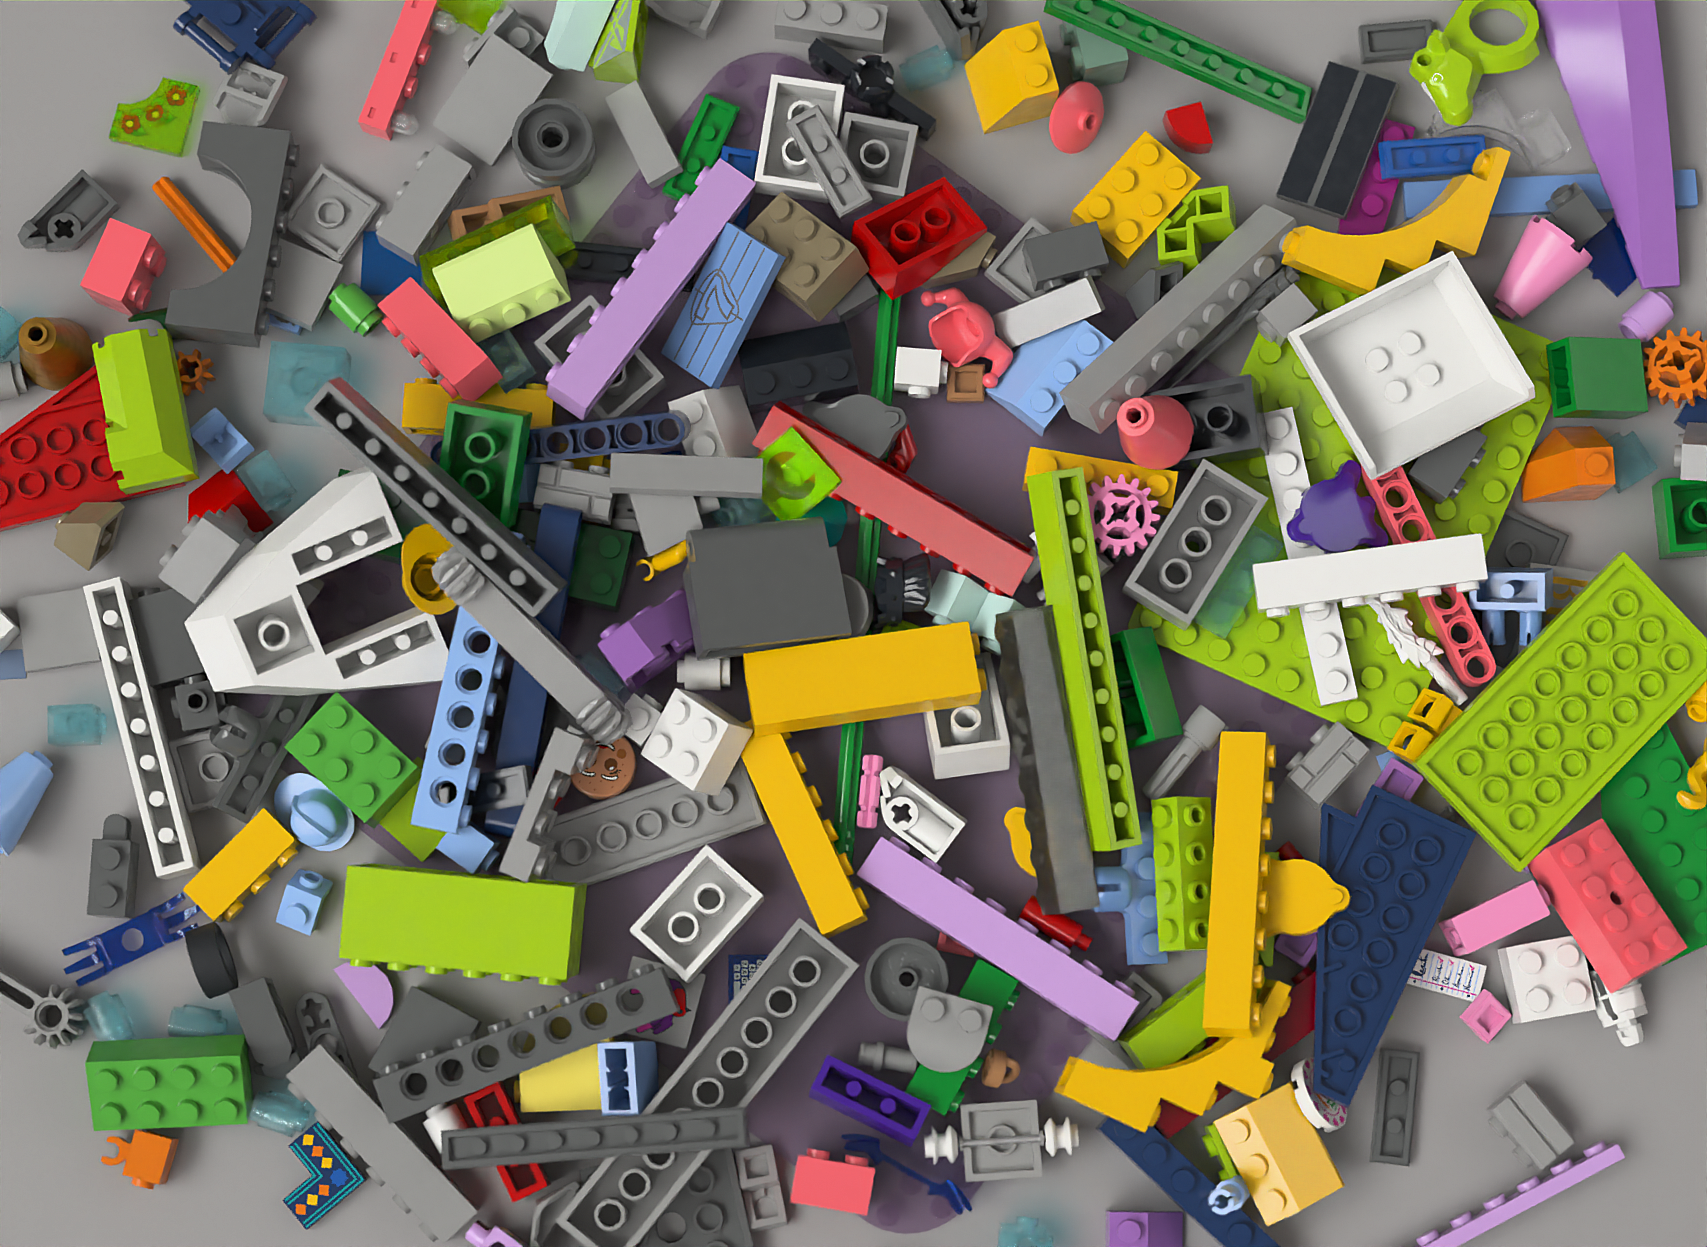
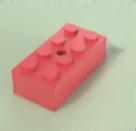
[1527,818,1687,994]

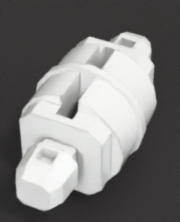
[1589,970,1648,1047]

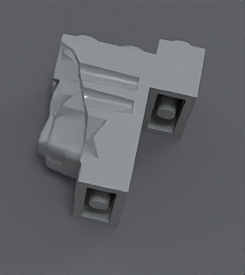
[157,504,325,609]

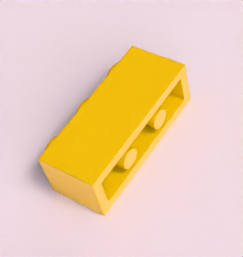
[182,808,301,923]

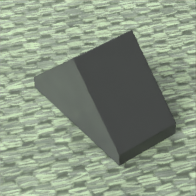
[1125,261,1183,320]

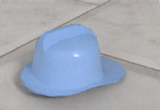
[274,773,355,851]

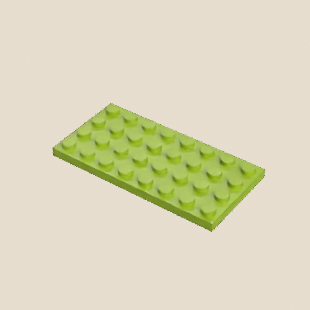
[1411,551,1707,872]

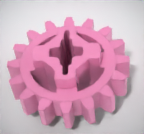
[1087,474,1160,558]

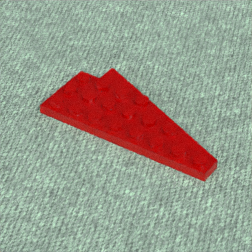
[0,365,186,532]

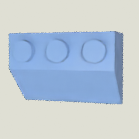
[984,319,1114,437]

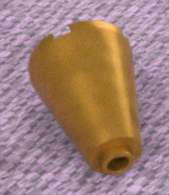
[18,317,94,391]

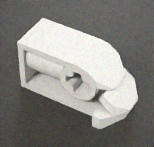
[879,765,968,863]

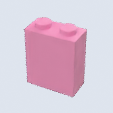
[1438,880,1551,957]

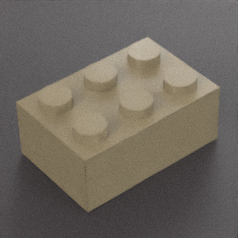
[745,191,870,322]

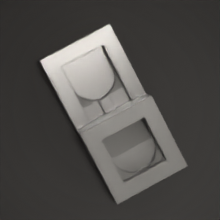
[735,1144,788,1233]

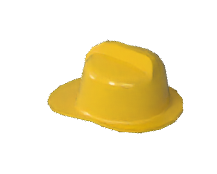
[401,524,457,615]

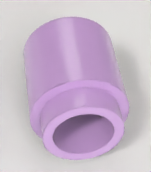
[1618,291,1674,342]

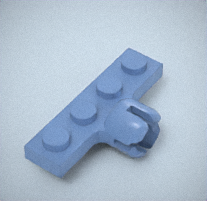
[1085,812,1168,965]

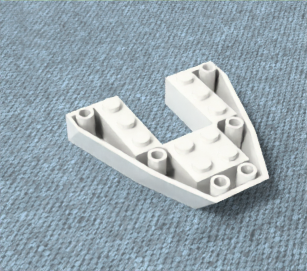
[184,466,449,696]

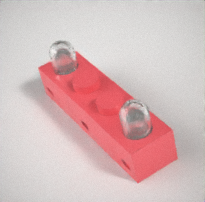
[358,0,458,141]

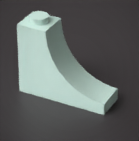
[544,0,615,72]

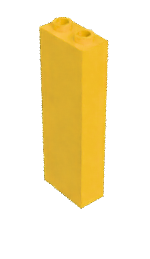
[743,621,987,737]

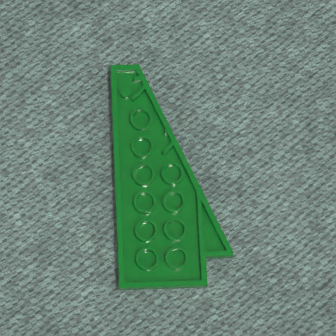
[1600,723,1707,966]

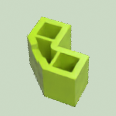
[1157,185,1237,278]

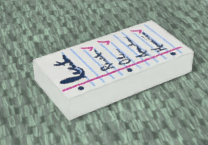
[1407,949,1487,1002]

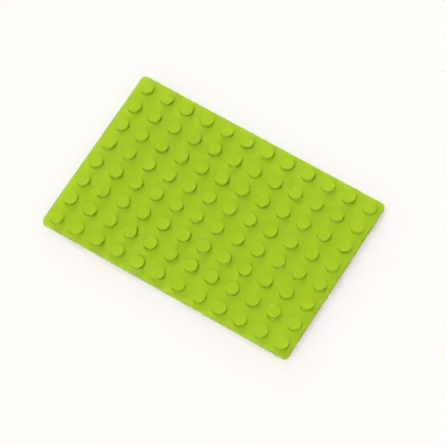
[1127,267,1553,747]

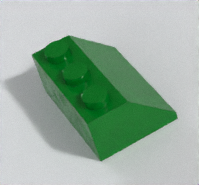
[1110,626,1184,752]

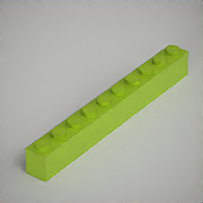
[1026,467,1143,852]

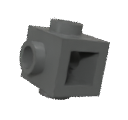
[171,675,228,733]

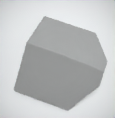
[213,61,289,127]
[530,1181,583,1247]

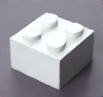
[641,688,753,796]
[1497,936,1596,1024]

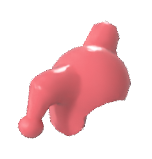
[921,287,1014,388]

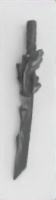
[1157,266,1302,391]

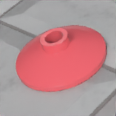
[1049,81,1104,154]

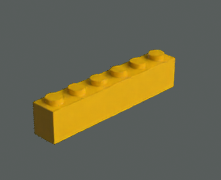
[740,719,870,939]

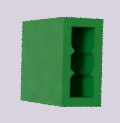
[1546,336,1648,419]

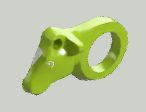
[1409,0,1540,126]

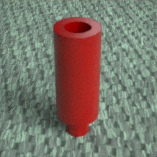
[1018,894,1093,952]

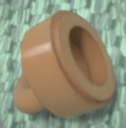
[981,1048,1021,1088]

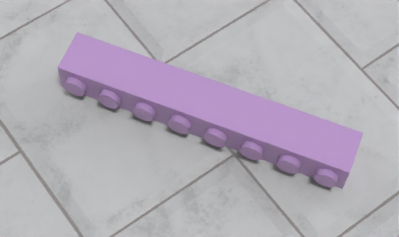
[545,158,756,421]
[856,836,1139,1043]

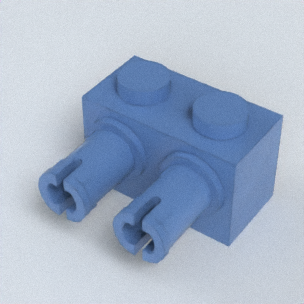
[1469,567,1553,646]

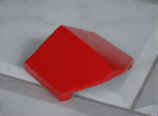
[188,469,274,532]

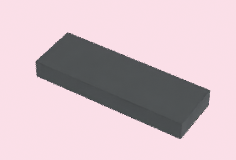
[1369,1048,1420,1166]

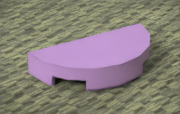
[333,962,395,1029]

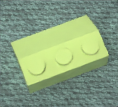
[432,223,571,343]

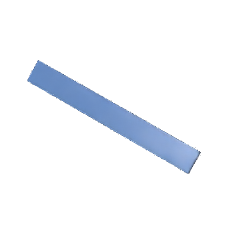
[1402,169,1698,221]

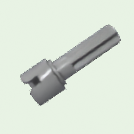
[1142,705,1229,800]

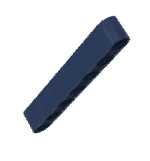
[430,410,691,465]

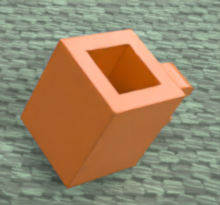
[101,1129,179,1190]

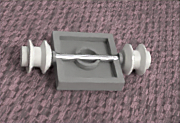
[924,1100,1079,1182]

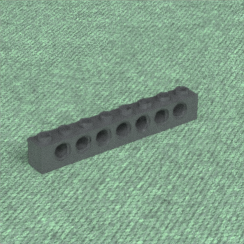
[373,963,680,1124]

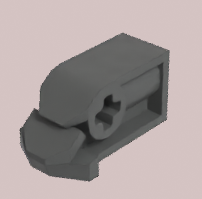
[918,0,988,61]
[17,169,120,252]
[228,977,310,1080]

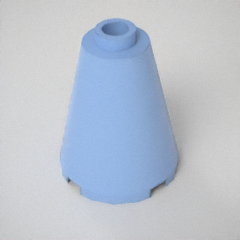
[0,750,54,856]

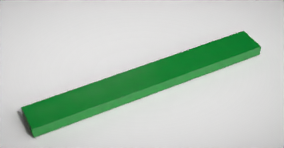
[1043,0,1312,124]

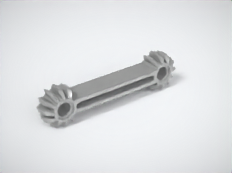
[431,546,633,745]
[0,968,88,1049]

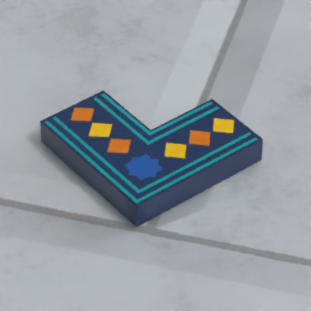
[282,1121,367,1230]

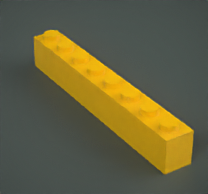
[1203,731,1276,1038]

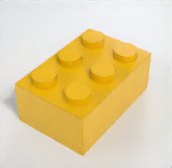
[1070,130,1201,269]

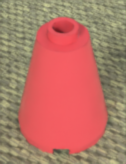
[1117,395,1194,470]

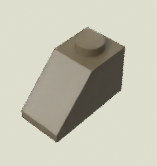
[921,231,998,289]
[54,502,125,571]

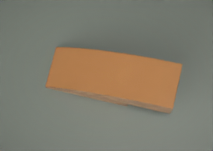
[447,186,570,255]

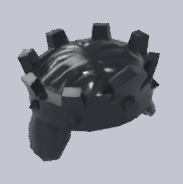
[869,553,931,631]

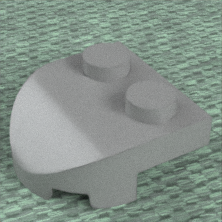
[907,986,994,1072]

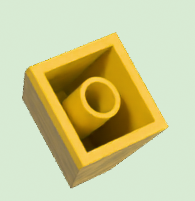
[964,20,1059,134]

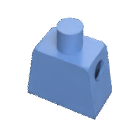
[597,1041,659,1116]

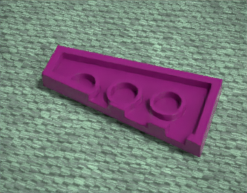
[1337,119,1415,235]

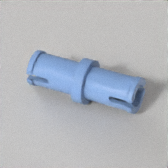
[1209,1175,1250,1214]

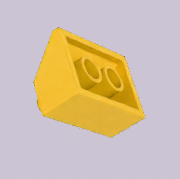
[1213,1081,1345,1226]

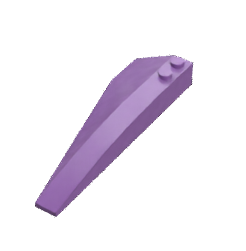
[1534,0,1680,290]

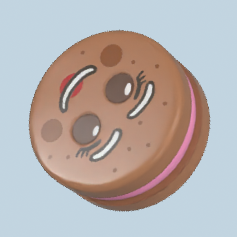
[568,736,637,800]

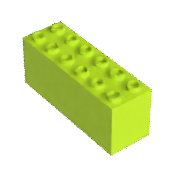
[339,862,587,986]

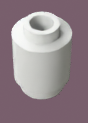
[677,653,731,690]
[423,1102,469,1155]

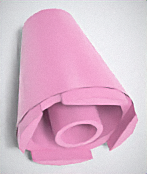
[1493,214,1593,320]

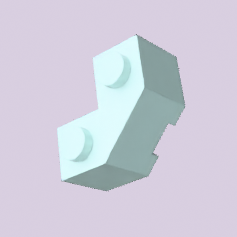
[924,569,1037,655]

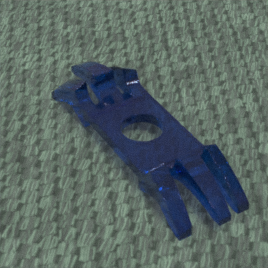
[62,892,201,987]
[841,1134,972,1215]

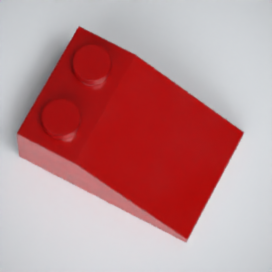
[850,177,988,300]

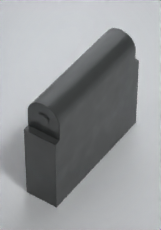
[683,516,852,661]

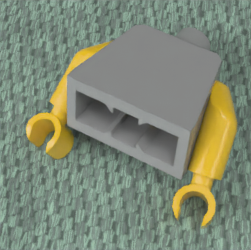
[628,494,720,581]

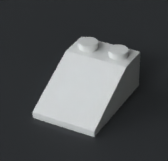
[923,652,1010,780]

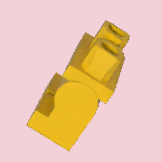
[1387,688,1462,765]

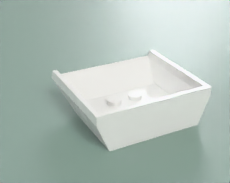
[1287,251,1535,480]

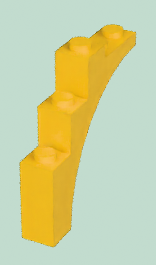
[1054,979,1291,1132]

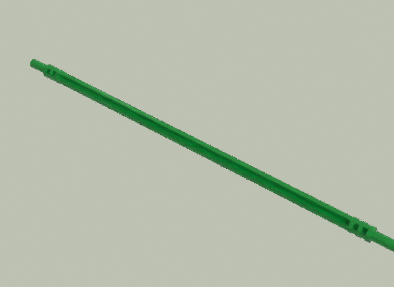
[833,286,901,866]

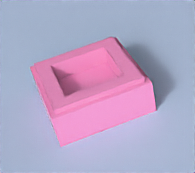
[1460,989,1512,1044]

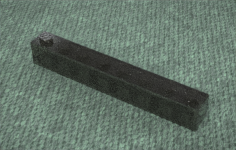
[994,605,1100,915]

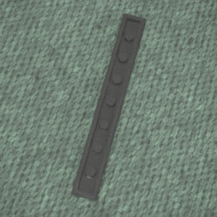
[441,1107,750,1170]

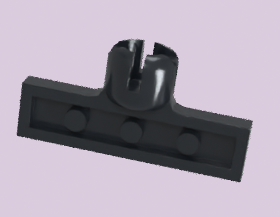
[808,38,936,141]

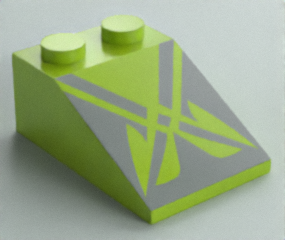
[588,0,649,84]

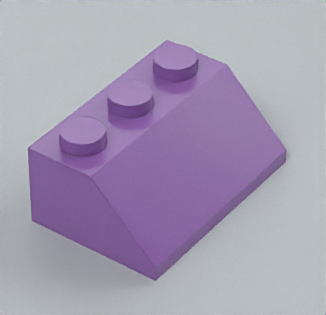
[1106,1211,1183,1247]

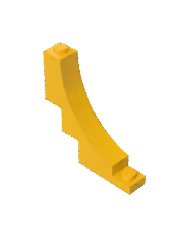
[1281,147,1511,295]

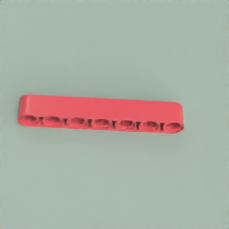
[1360,463,1496,688]

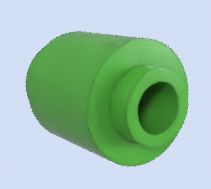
[329,282,384,337]

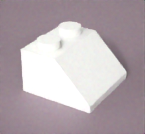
[668,385,759,458]

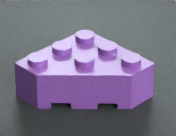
[597,588,695,694]

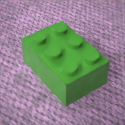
[284,691,422,829]

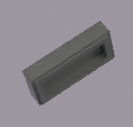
[1357,19,1433,64]

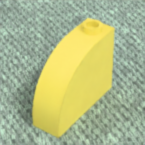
[514,992,615,1112]

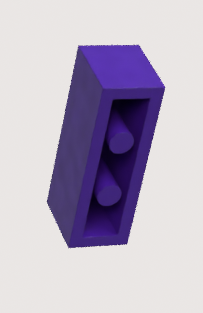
[808,1055,931,1147]

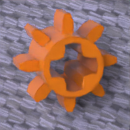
[177,349,216,396]

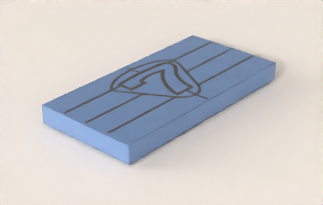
[661,222,786,389]

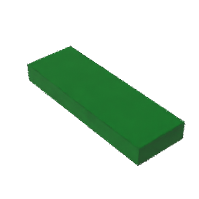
[662,93,740,201]

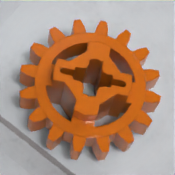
[1643,328,1707,408]

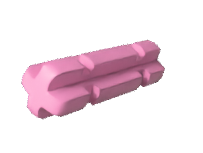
[856,754,883,829]

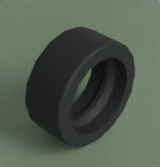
[185,921,239,999]

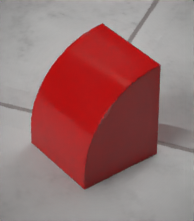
[1162,102,1213,154]

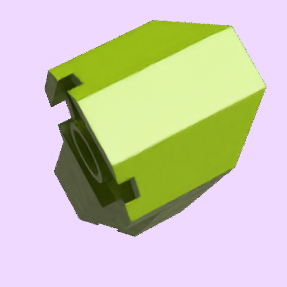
[92,329,200,495]

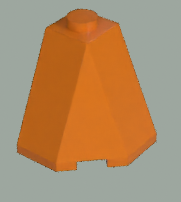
[1520,426,1616,503]

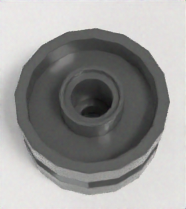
[512,99,596,190]
[864,937,950,1022]

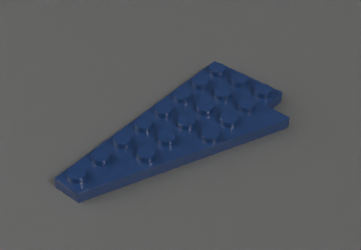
[1312,784,1477,1108]

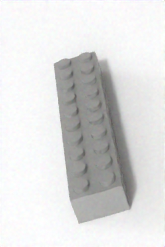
[555,917,859,1247]

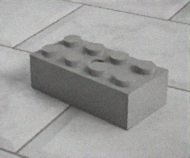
[1121,459,1268,631]

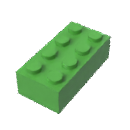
[85,1034,254,1131]

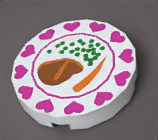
[1291,1057,1347,1133]

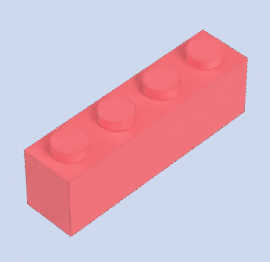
[377,277,503,402]

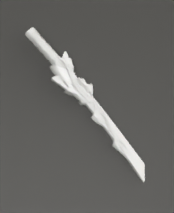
[1325,551,1469,707]

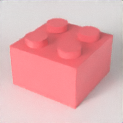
[80,218,167,316]
[790,1148,875,1215]

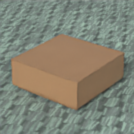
[947,364,985,403]

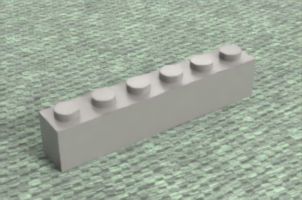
[286,1042,480,1244]

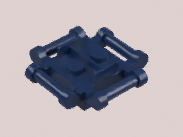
[173,0,318,75]

